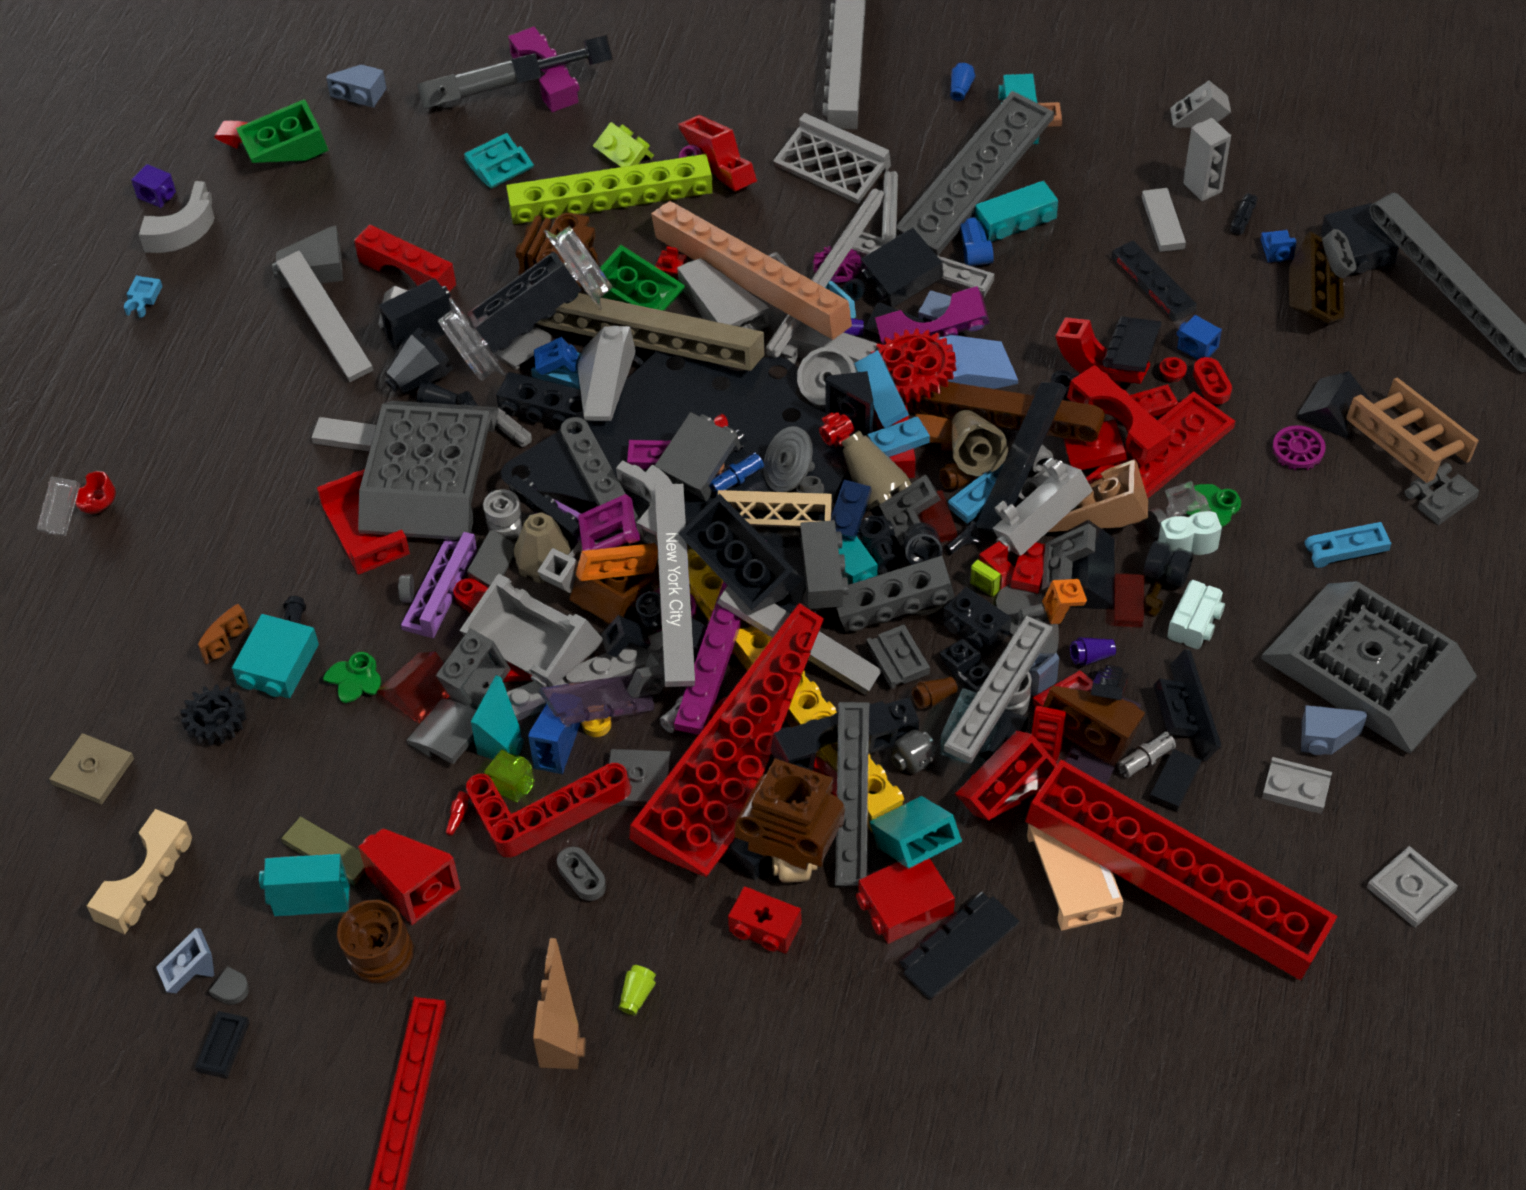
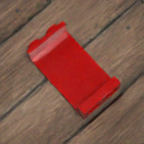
[317,469,410,575]

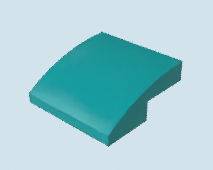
[464,133,534,188]

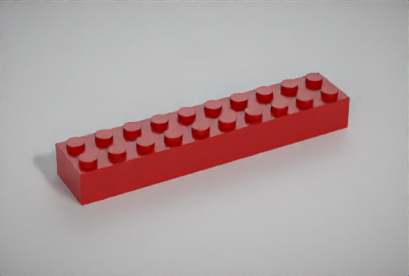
[1025,759,1338,980]

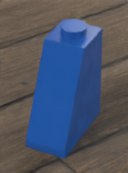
[528,694,583,774]

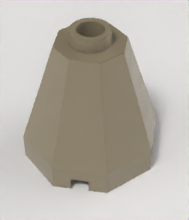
[513,513,572,583]

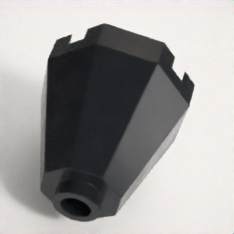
[384,327,454,393]

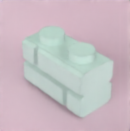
[1167,580,1225,649]

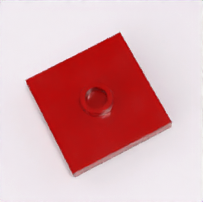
[1063,419,1127,470]

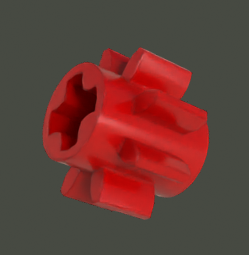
[819,412,854,447]

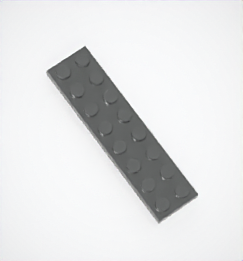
[896,91,1054,256]

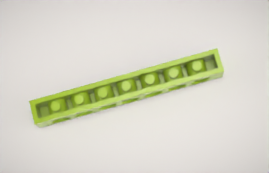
[506,154,713,224]

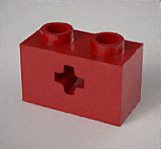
[728,886,802,954]

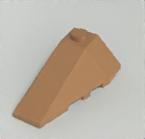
[1048,459,1148,532]
[533,938,586,1069]

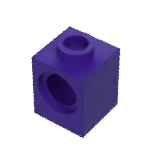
[132,164,176,208]

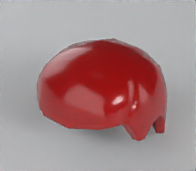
[74,471,116,514]

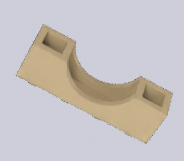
[87,809,192,934]

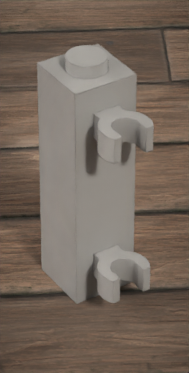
[782,322,877,364]
[992,457,1093,556]

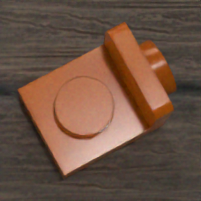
[1042,579,1087,624]

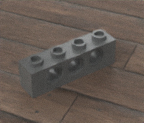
[837,556,955,633]

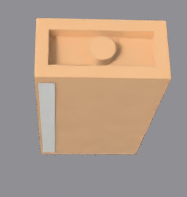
[1027,824,1123,931]

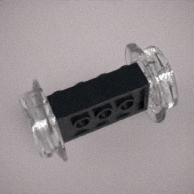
[438,226,613,381]

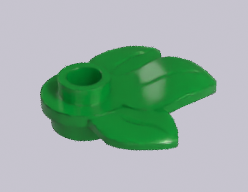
[1186,484,1241,527]
[323,652,381,703]

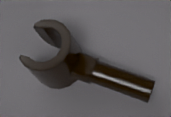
[1143,580,1163,616]

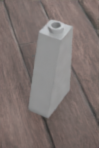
[677,258,769,331]

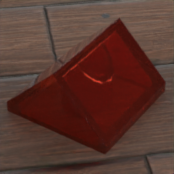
[378,651,449,724]

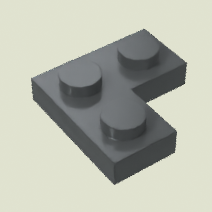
[879,475,941,550]
[1042,523,1096,593]

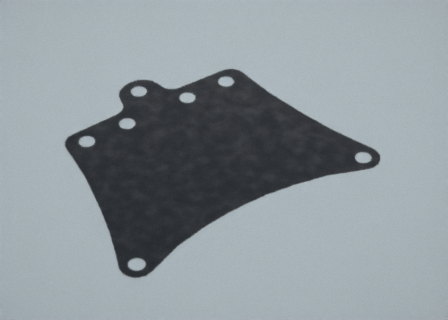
[501,351,860,613]

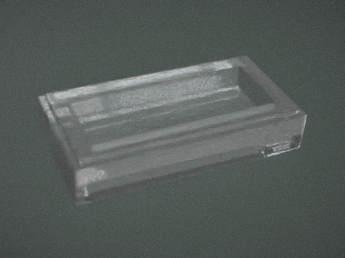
[36,476,80,536]

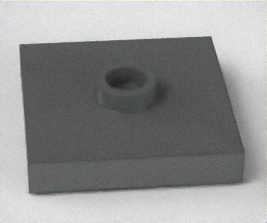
[609,749,671,807]

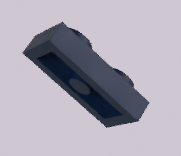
[831,480,872,541]

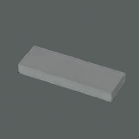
[1142,188,1186,252]

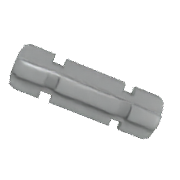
[496,408,532,447]

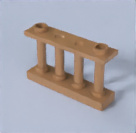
[1346,378,1479,483]

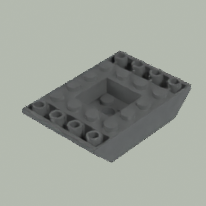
[1261,581,1477,754]

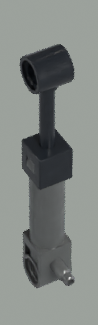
[417,35,613,108]

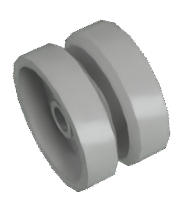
[797,347,858,413]

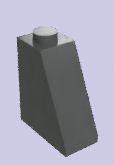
[272,226,343,289]

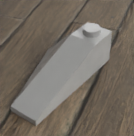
[577,326,636,421]

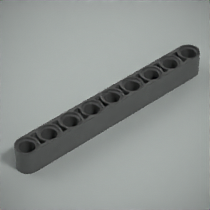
[1369,192,1526,372]

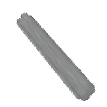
[882,171,898,243]

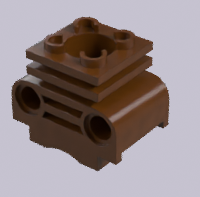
[516,213,599,294]
[734,758,845,870]

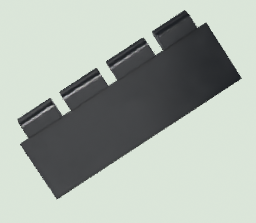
[1102,317,1162,372]
[899,892,1020,1000]

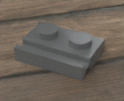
[866,625,930,689]

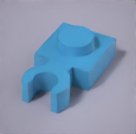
[124,276,162,318]

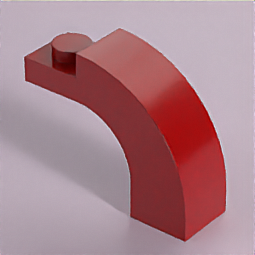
[1055,317,1150,386]

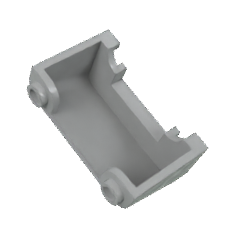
[460,574,603,688]

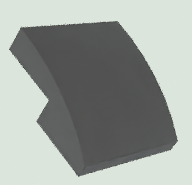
[406,699,477,764]

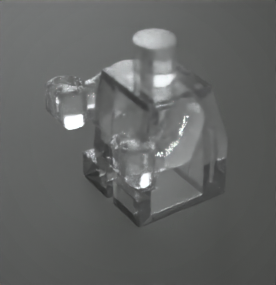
[1165,481,1212,518]

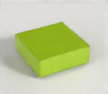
[970,560,1001,597]

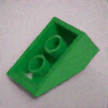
[236,99,329,163]
[588,245,685,311]

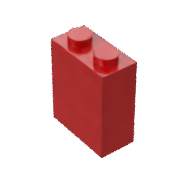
[856,858,955,944]

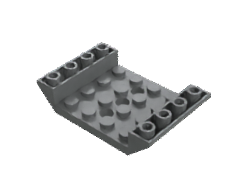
[358,401,499,540]

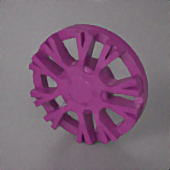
[813,246,861,282]
[1273,426,1325,470]

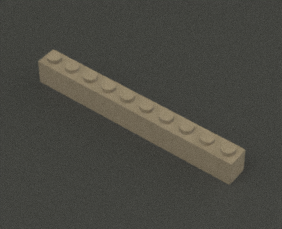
[535,293,764,371]

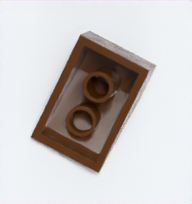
[570,544,659,624]
[1041,686,1145,767]

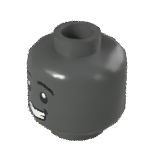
[891,730,936,774]

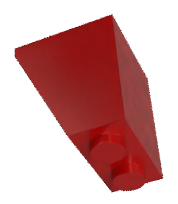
[358,828,461,925]

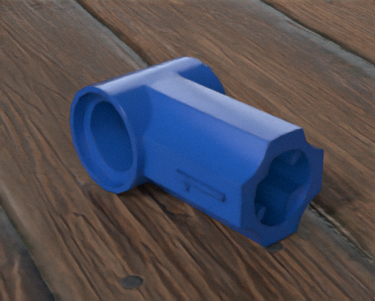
[960,218,994,266]

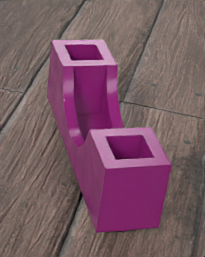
[508,26,580,112]
[875,286,990,345]

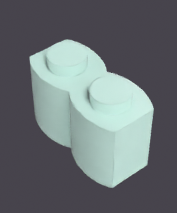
[1158,511,1222,555]

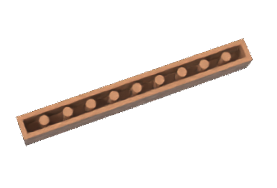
[651,201,852,340]

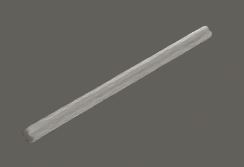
[766,189,884,358]

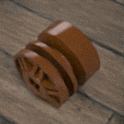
[337,900,414,983]

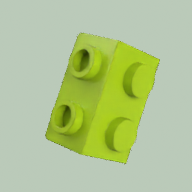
[593,122,654,167]

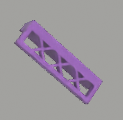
[401,532,477,639]

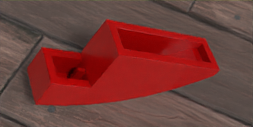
[678,115,757,191]

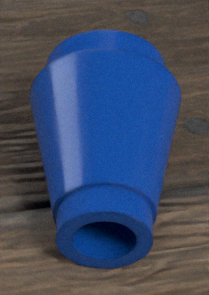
[950,63,975,101]

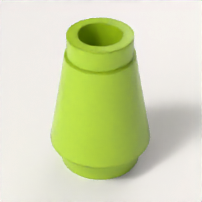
[619,965,656,1015]

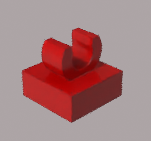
[655,246,687,280]

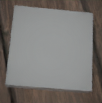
[1367,846,1458,928]

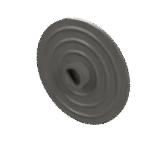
[763,426,815,492]

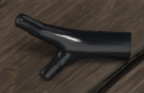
[945,521,982,555]

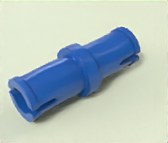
[709,452,764,496]

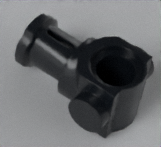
[856,515,902,574]

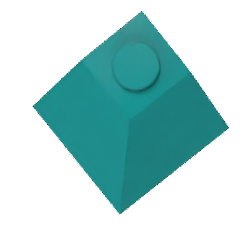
[471,675,524,765]

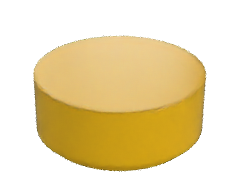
[581,707,611,737]

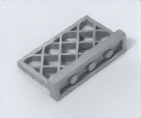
[773,113,891,204]

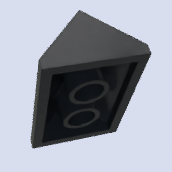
[825,371,874,437]
[1058,520,1115,610]

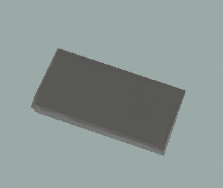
[468,530,516,588]

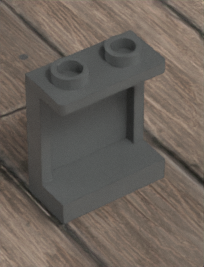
[655,412,742,501]

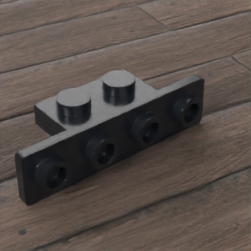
[1153,649,1221,761]

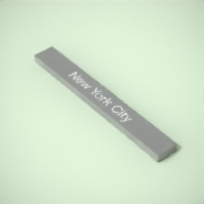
[655,484,695,687]

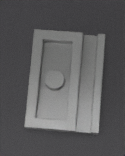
[1262,757,1332,814]

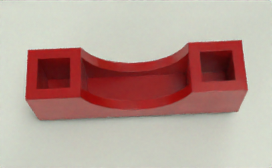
[354,225,456,292]
[1067,365,1172,466]

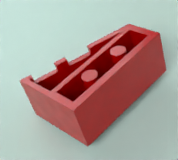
[955,731,1057,820]

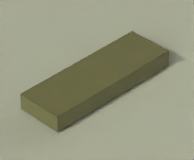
[281,816,366,886]

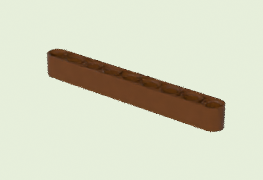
[907,382,1105,442]

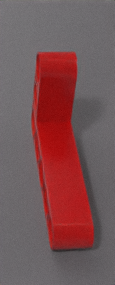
[466,763,632,857]

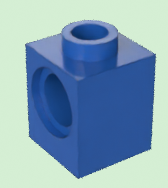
[1177,315,1222,360]

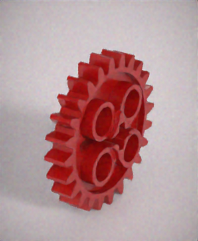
[871,328,957,403]

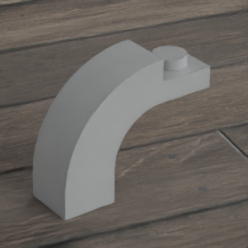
[139,181,215,253]
[616,460,672,545]
[537,532,615,593]

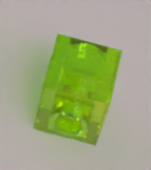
[484,749,534,803]

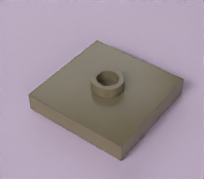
[49,733,134,805]

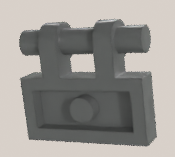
[1405,462,1479,525]

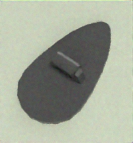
[996,583,1059,653]

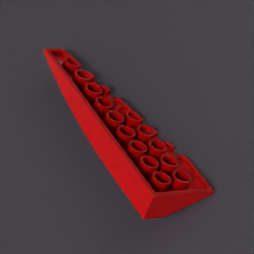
[629,603,824,878]

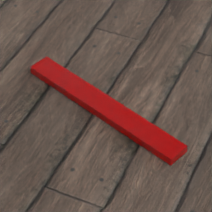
[369,997,446,1190]

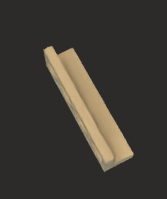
[718,490,832,528]

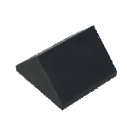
[1297,371,1370,439]

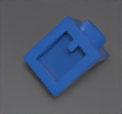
[1261,230,1297,262]
[534,337,578,375]

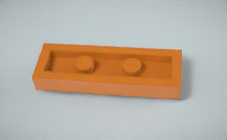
[575,543,658,581]

